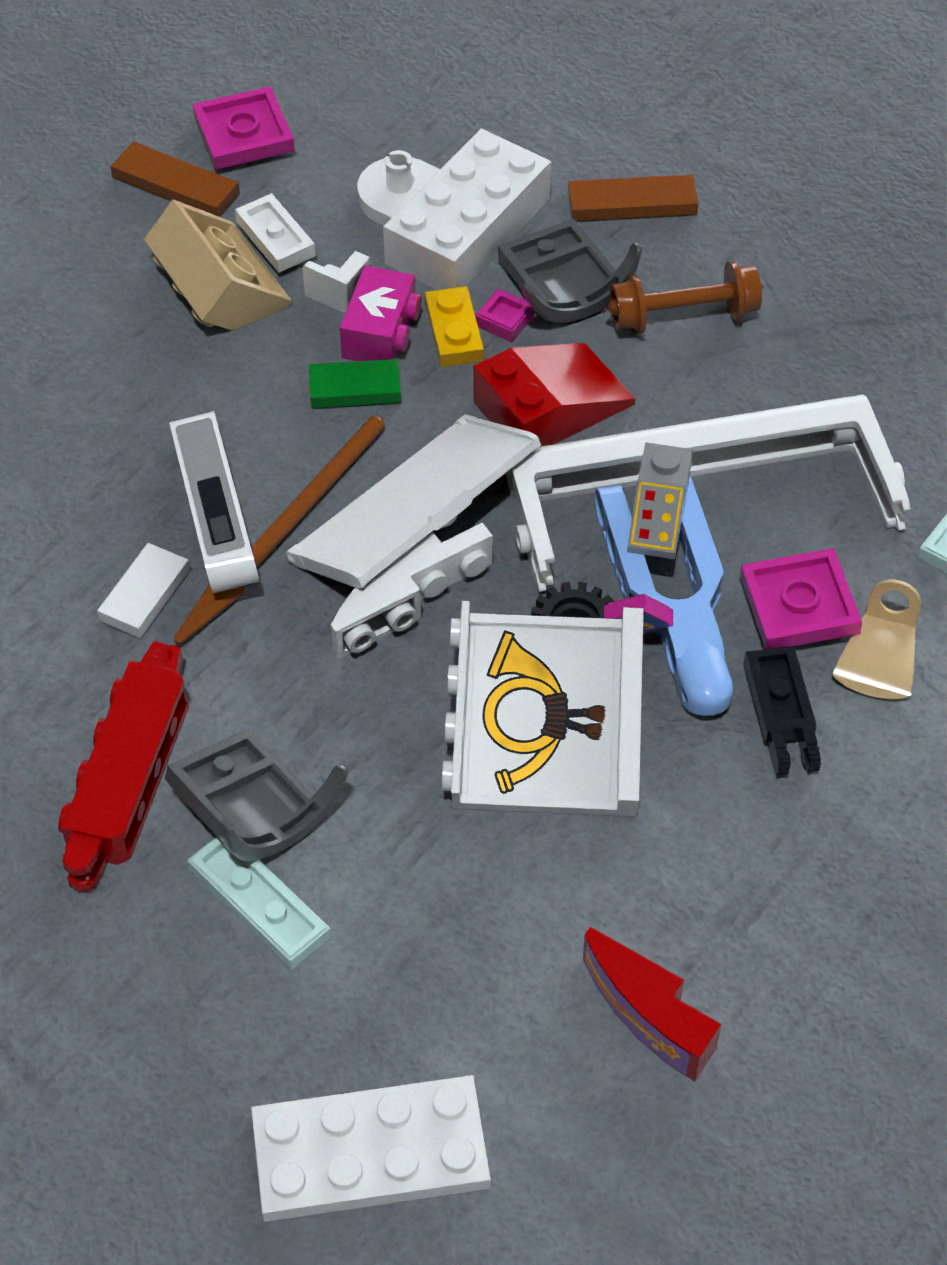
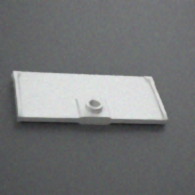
[285,414,541,588]

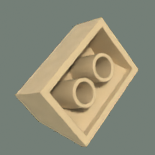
[144,200,292,331]

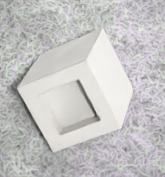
[302,251,371,313]

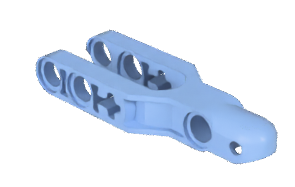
[595,477,733,716]

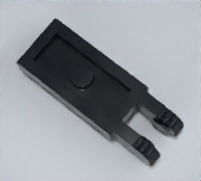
[744,646,821,776]

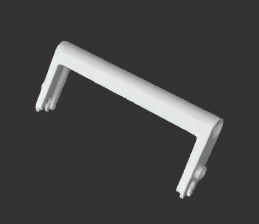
[506,394,911,592]

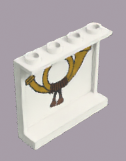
[442,601,644,817]

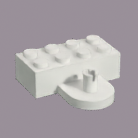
[357,129,551,290]

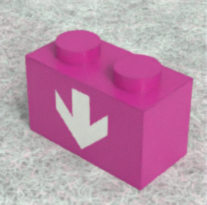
[340,265,422,361]

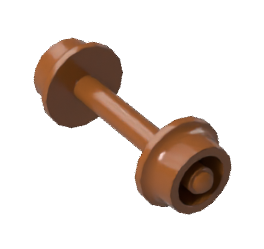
[606,261,764,334]

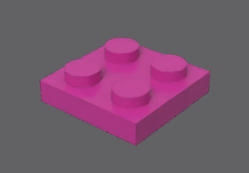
[192,86,295,170]
[740,548,862,649]

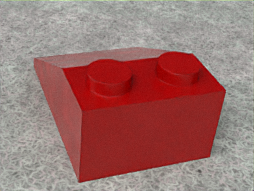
[473,343,635,447]

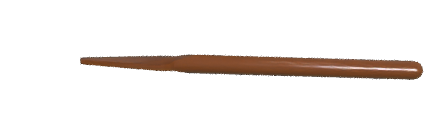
[174,415,385,645]

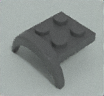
[498,219,642,323]
[165,728,348,861]

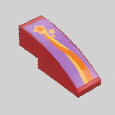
[582,927,721,1082]

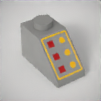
[627,442,693,559]

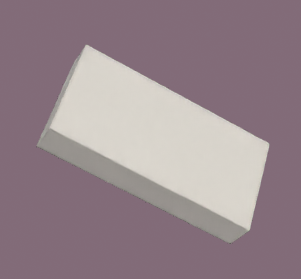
[97,543,190,638]

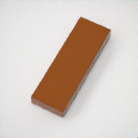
[110,141,240,217]
[568,174,699,221]

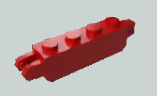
[58,641,189,893]

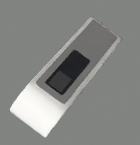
[169,411,260,594]

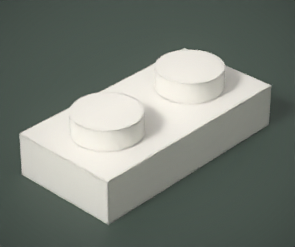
[235,193,316,273]

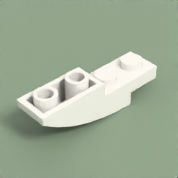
[331,523,493,660]

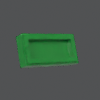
[308,359,401,408]

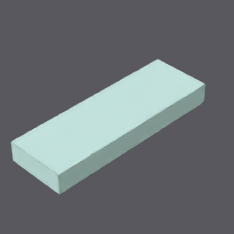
[187,837,331,970]

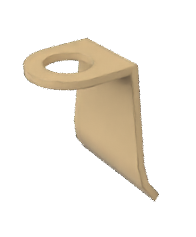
[833,579,921,700]

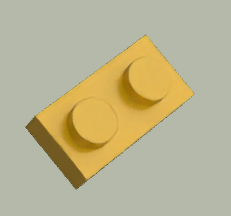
[424,286,484,367]

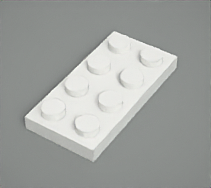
[251,1075,491,1222]

